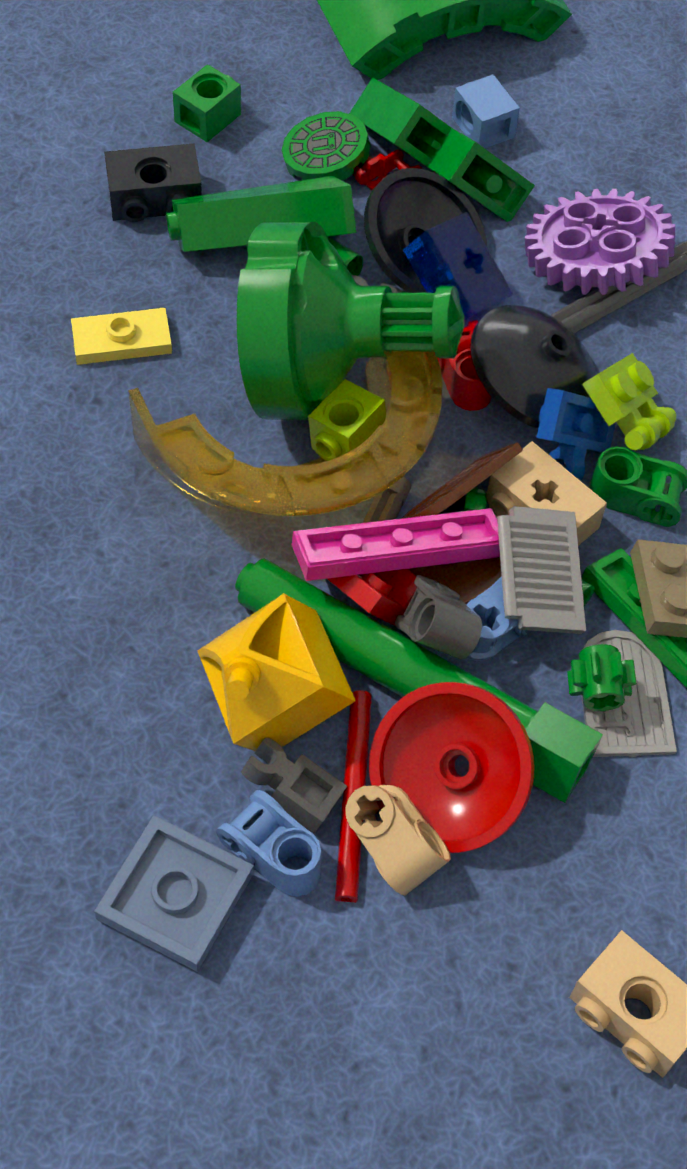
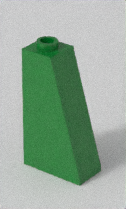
[166,176,356,252]

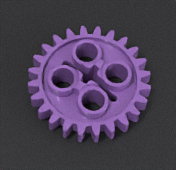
[525,189,675,295]

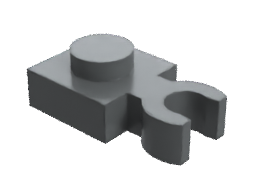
[241,737,347,833]

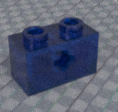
[403,212,513,324]

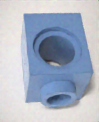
[452,75,520,148]

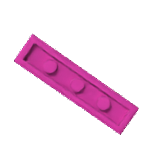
[292,509,500,581]

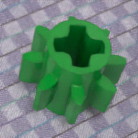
[567,644,637,711]

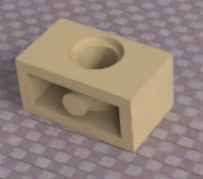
[569,930,687,1078]

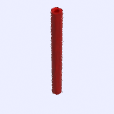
[335,690,372,903]

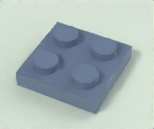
[94,815,254,972]

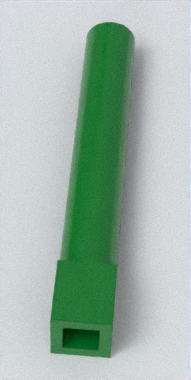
[235,558,603,803]

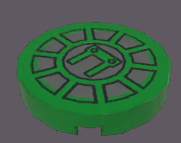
[281,111,371,180]

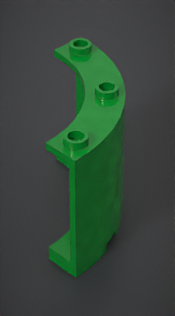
[317,0,572,80]

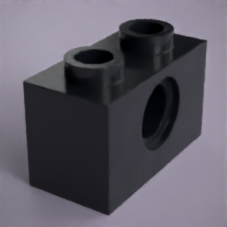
[104,143,202,222]

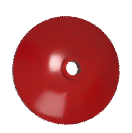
[369,682,534,853]

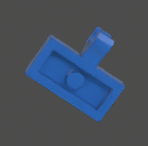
[536,388,616,481]

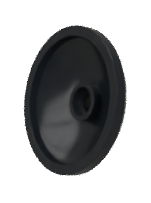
[364,168,487,296]
[470,305,596,429]

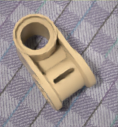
[345,785,451,895]

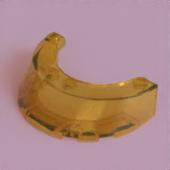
[128,351,443,516]

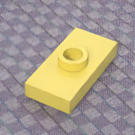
[71,308,172,365]

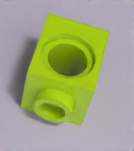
[308,379,387,471]

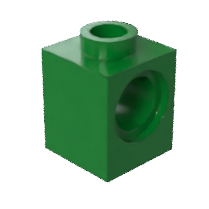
[173,64,241,142]

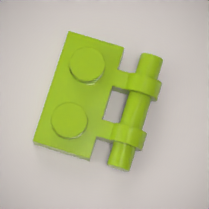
[582,353,676,450]

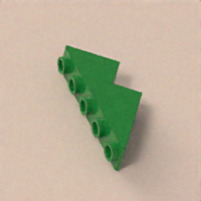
[349,77,535,222]

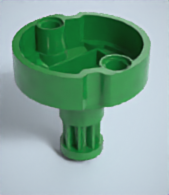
[237,222,465,420]

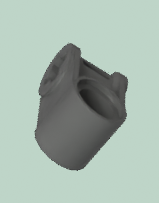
[394,575,482,660]

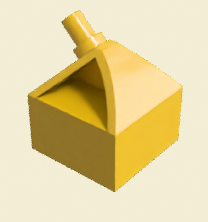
[197,593,356,752]

